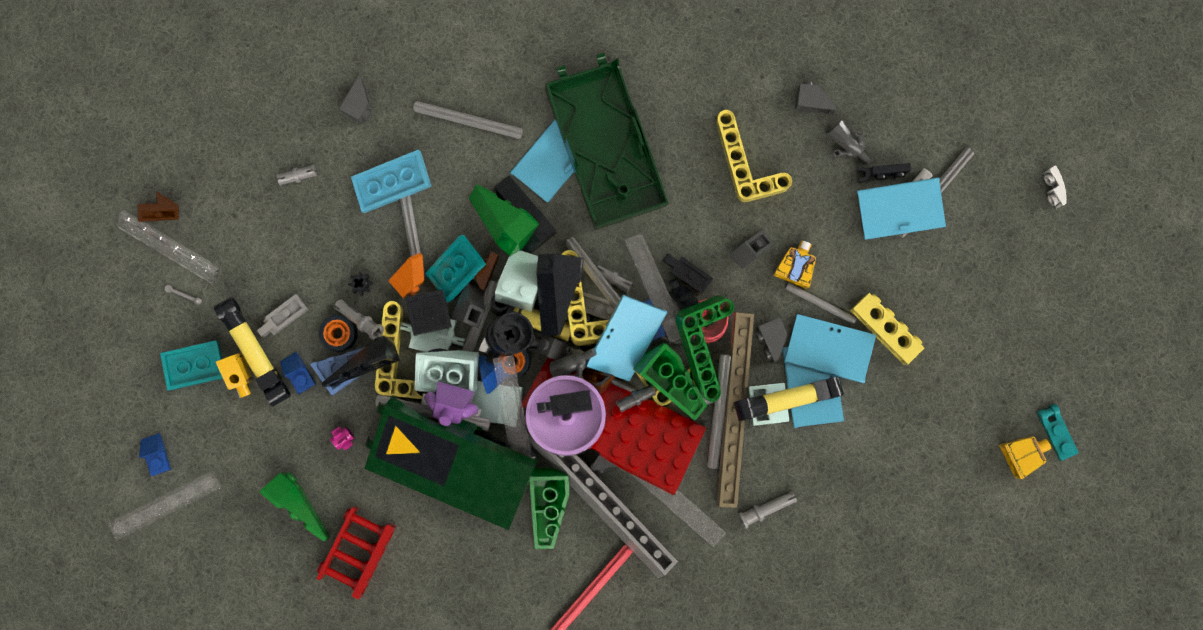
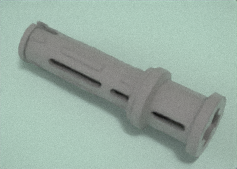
[334,300,384,341]
[738,491,797,529]

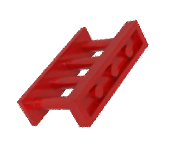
[316,506,397,599]

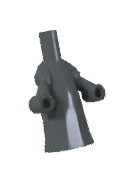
[826,119,872,164]
[549,347,597,379]

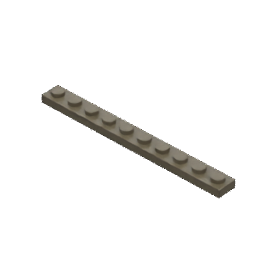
[716,312,754,508]

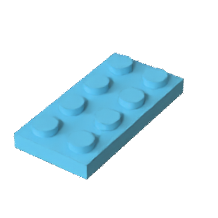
[351,150,432,213]

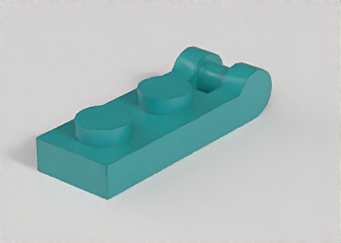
[1037,404,1079,461]

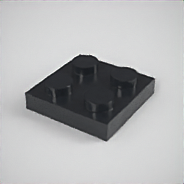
[405,289,452,336]

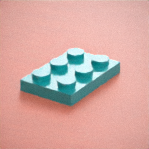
[425,235,486,302]
[160,340,223,391]

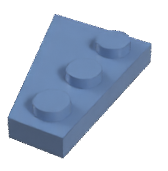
[310,347,365,395]

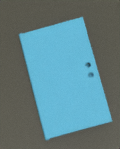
[510,120,574,203]
[857,177,946,240]
[586,295,667,381]
[784,314,876,383]
[782,347,844,428]

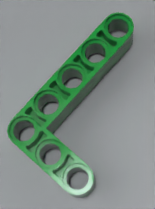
[675,295,734,402]

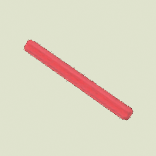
[550,545,633,630]

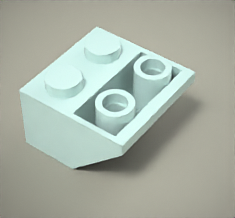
[747,383,789,426]

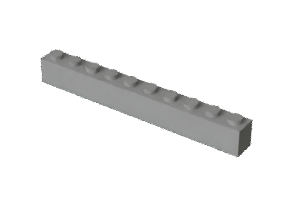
[524,431,678,578]

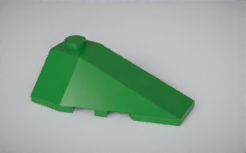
[469,184,539,256]
[633,343,707,420]
[529,468,570,549]
[259,472,330,542]

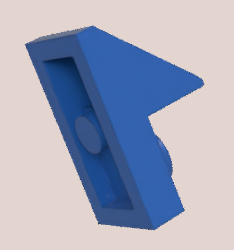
[280,352,316,394]
[479,355,507,394]
[139,433,171,476]

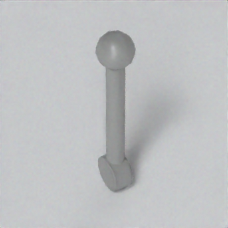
[165,285,202,305]

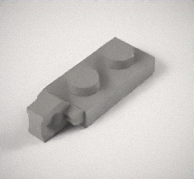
[257,294,309,337]

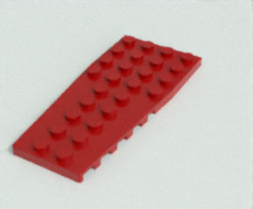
[521,358,706,495]

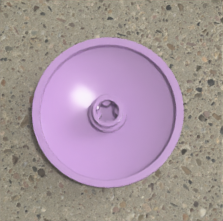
[526,375,606,456]

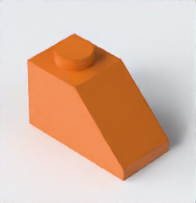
[389,253,424,298]

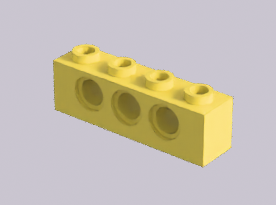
[850,293,924,365]

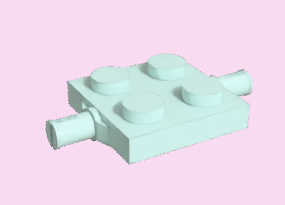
[400,319,465,352]

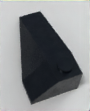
[495,176,557,254]
[536,254,584,336]
[321,336,400,387]

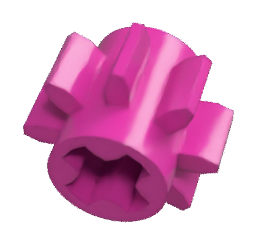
[330,426,355,450]

